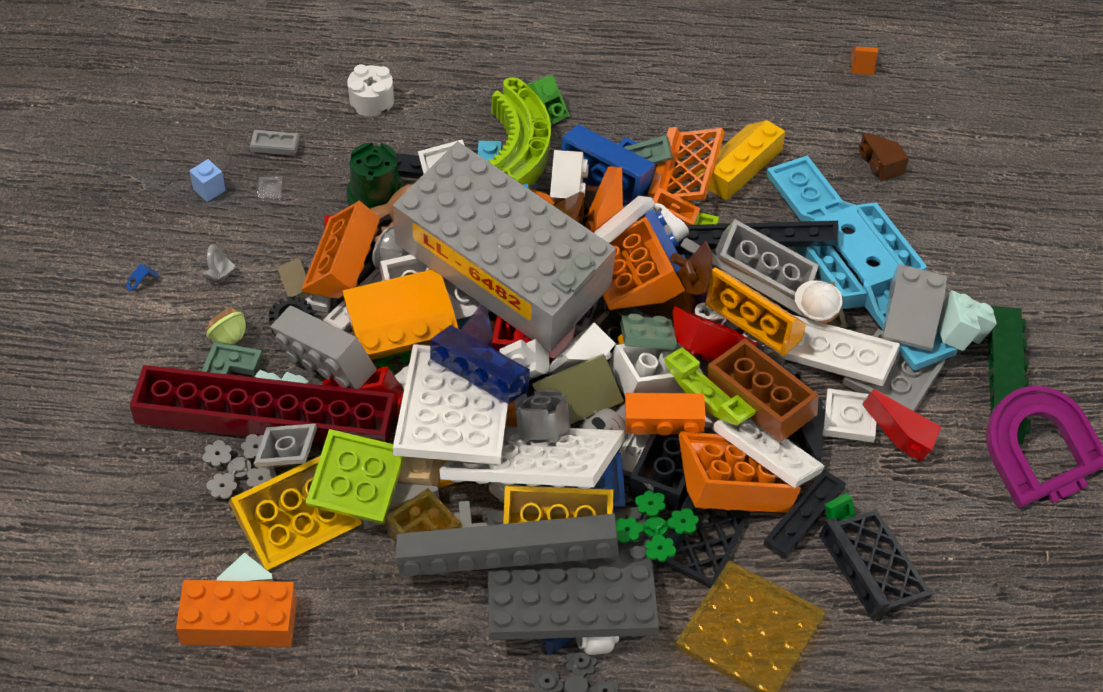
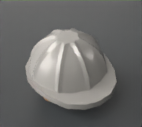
[372,226,409,270]

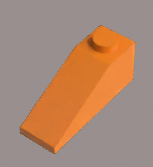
[585,166,623,233]

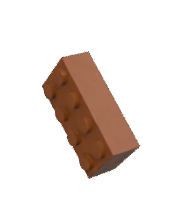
[708,339,819,443]

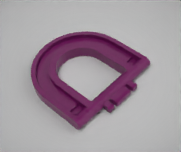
[986,386,1103,508]

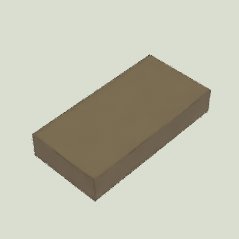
[277,258,312,300]

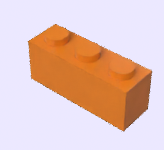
[625,393,706,435]

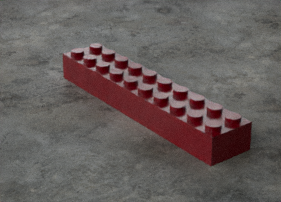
[130,365,396,446]

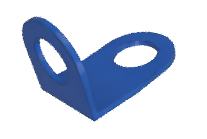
[126,263,159,291]

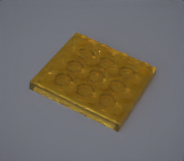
[675,561,826,692]

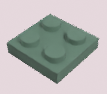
[620,314,677,350]

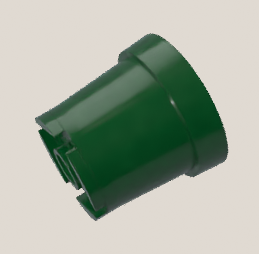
[347,142,405,209]

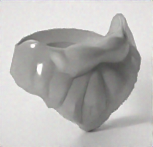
[202,244,236,281]

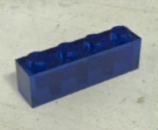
[430,325,530,404]

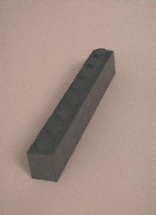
[396,514,619,577]

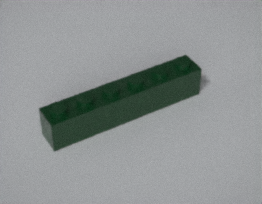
[987,306,1031,444]

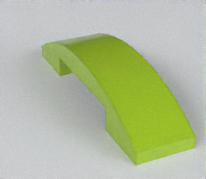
[664,347,756,425]

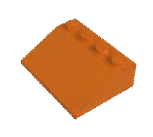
[603,217,685,310]
[679,431,801,513]

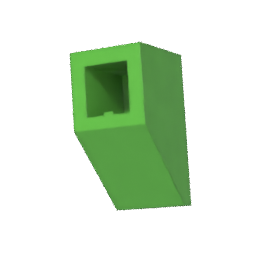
[527,75,570,125]

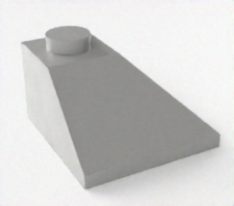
[254,424,317,468]

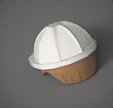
[795,280,843,324]

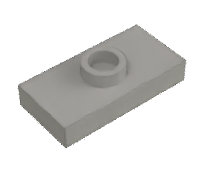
[250,130,300,156]

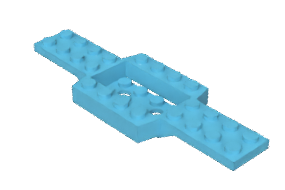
[766,155,958,371]

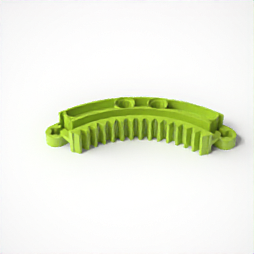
[488,77,551,189]

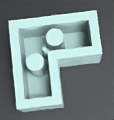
[938,290,997,351]

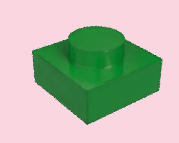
[825,493,855,521]

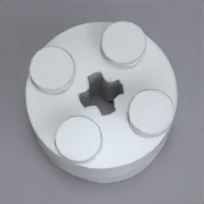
[347,64,394,116]

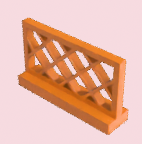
[648,127,725,201]

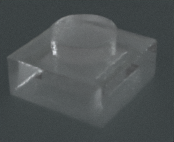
[257,177,283,201]

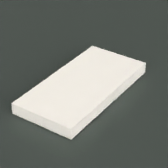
[712,418,824,488]

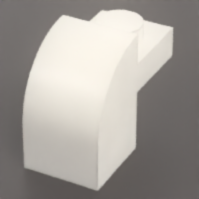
[500,339,549,383]

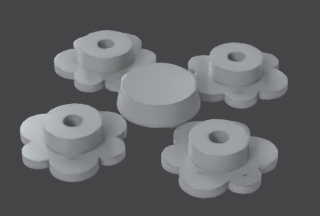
[202,434,276,499]

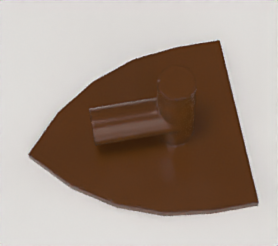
[670,241,712,295]

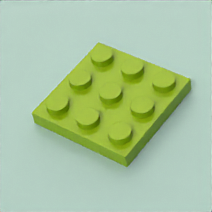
[305,429,405,525]

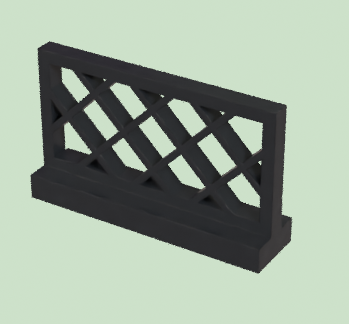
[654,493,751,590]
[819,510,932,621]

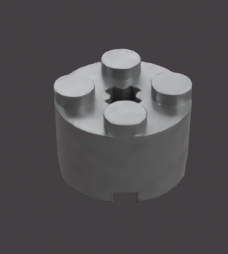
[515,389,570,443]

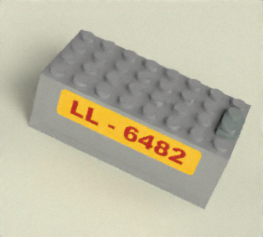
[393,141,616,352]

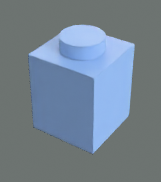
[189,159,226,202]

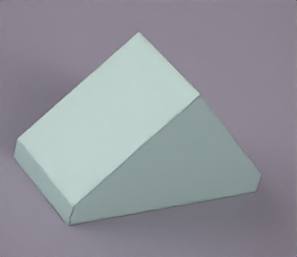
[217,553,273,582]

